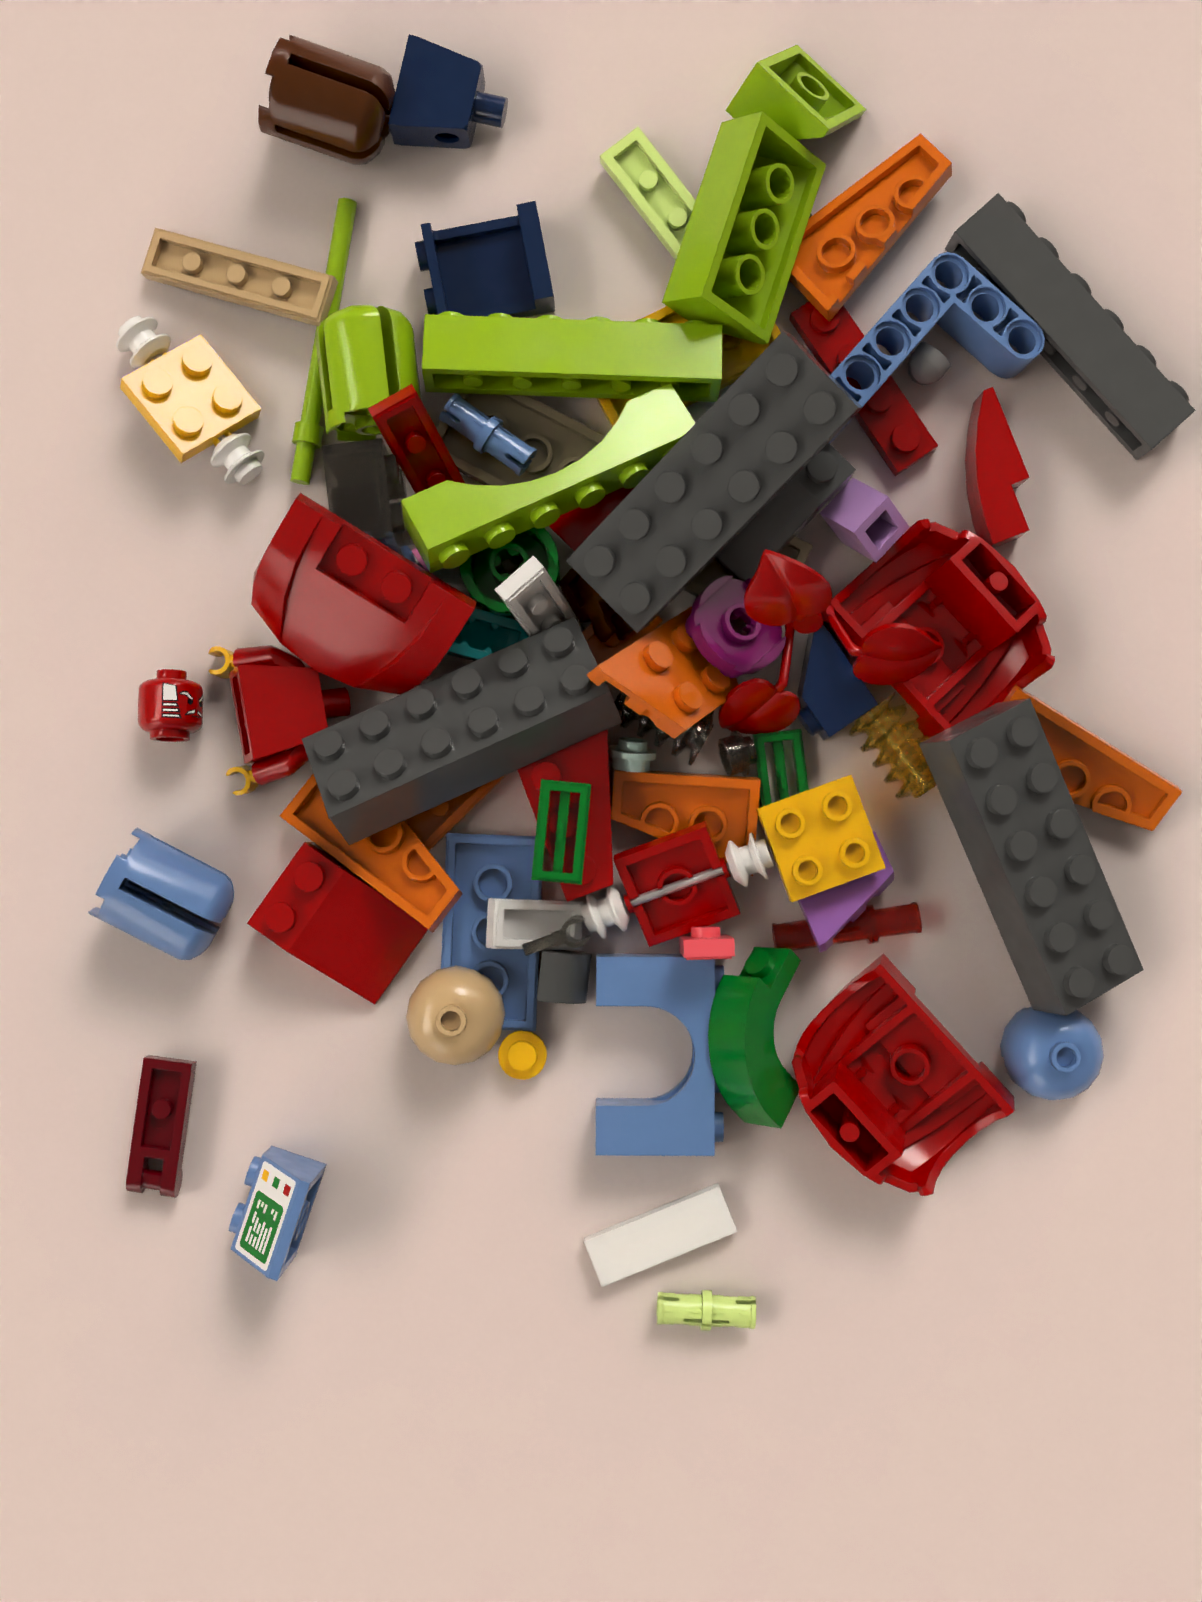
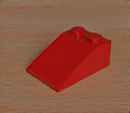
[247,842,428,1004]

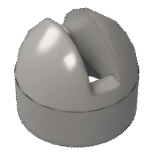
[907,342,951,385]

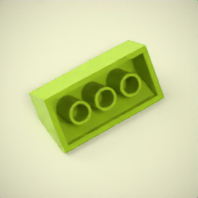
[662,111,826,344]

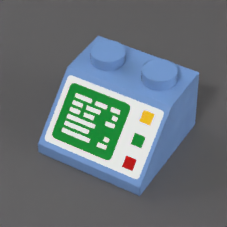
[229,1146,327,1281]

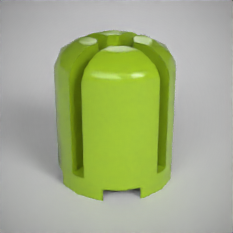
[315,305,421,443]

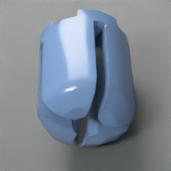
[88,828,234,960]

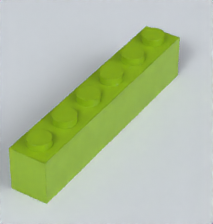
[422,311,722,402]

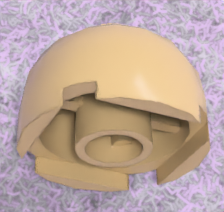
[406,965,505,1066]

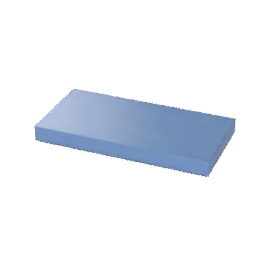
[441,833,542,1031]

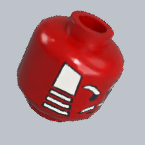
[138,669,203,742]

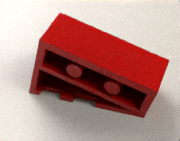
[518,730,614,902]

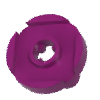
[685,576,786,678]

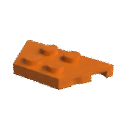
[587,606,738,739]

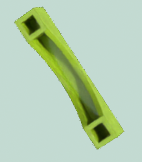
[401,383,695,573]

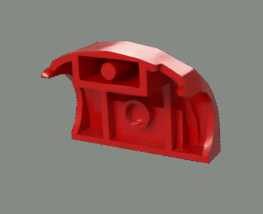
[251,493,477,695]
[823,519,1055,739]
[792,953,1015,1196]

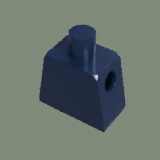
[388,34,508,149]

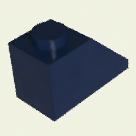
[797,624,878,740]

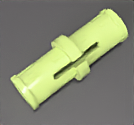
[657,1290,756,1331]

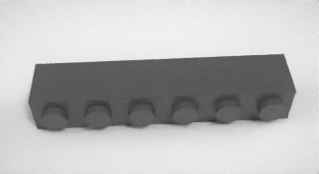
[945,193,1196,460]

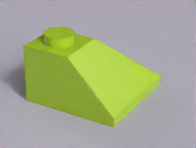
[725,45,866,140]

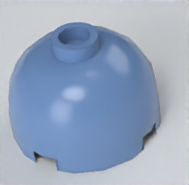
[1000,1007,1104,1100]

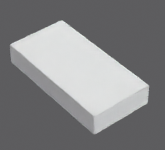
[486,898,584,950]

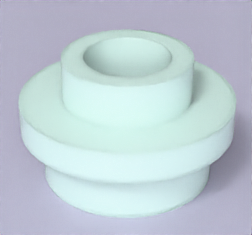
[608,737,657,772]

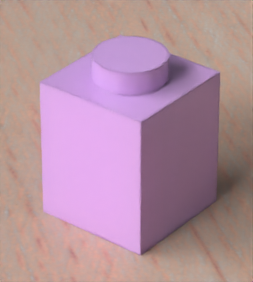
[820,478,909,563]

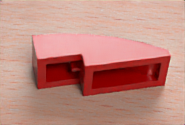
[965,387,1029,548]

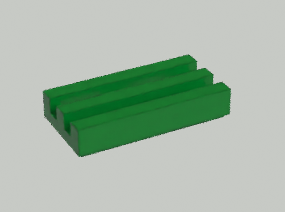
[752,729,809,831]
[531,779,591,885]

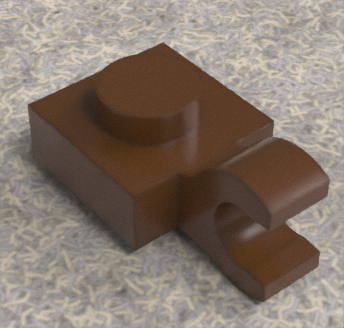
[559,568,633,642]

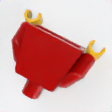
[208,645,351,796]

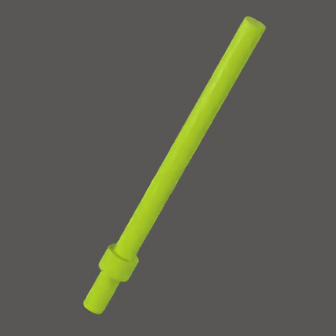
[290,198,357,485]

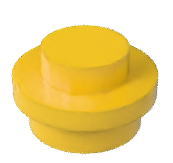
[498,1030,547,1080]

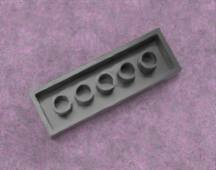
[566,331,863,633]
[302,617,622,845]
[919,698,1144,1016]

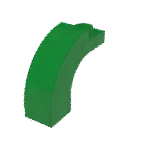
[708,947,801,1129]

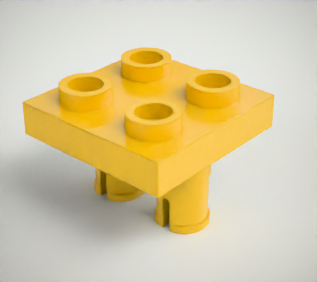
[756,774,886,902]

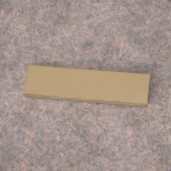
[141,228,338,327]

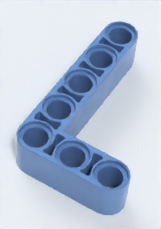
[829,252,1045,444]

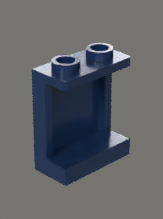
[415,201,555,318]

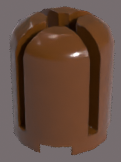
[258,35,395,165]

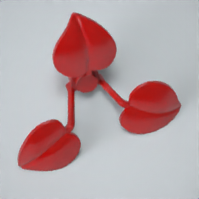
[718,549,942,734]

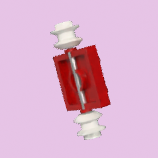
[581,821,775,947]

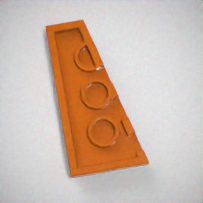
[789,133,952,322]
[1003,685,1182,831]

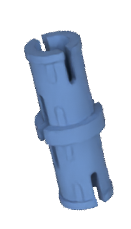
[439,393,537,476]

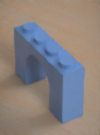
[596,953,724,1156]

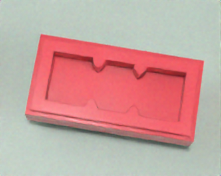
[679,926,735,960]

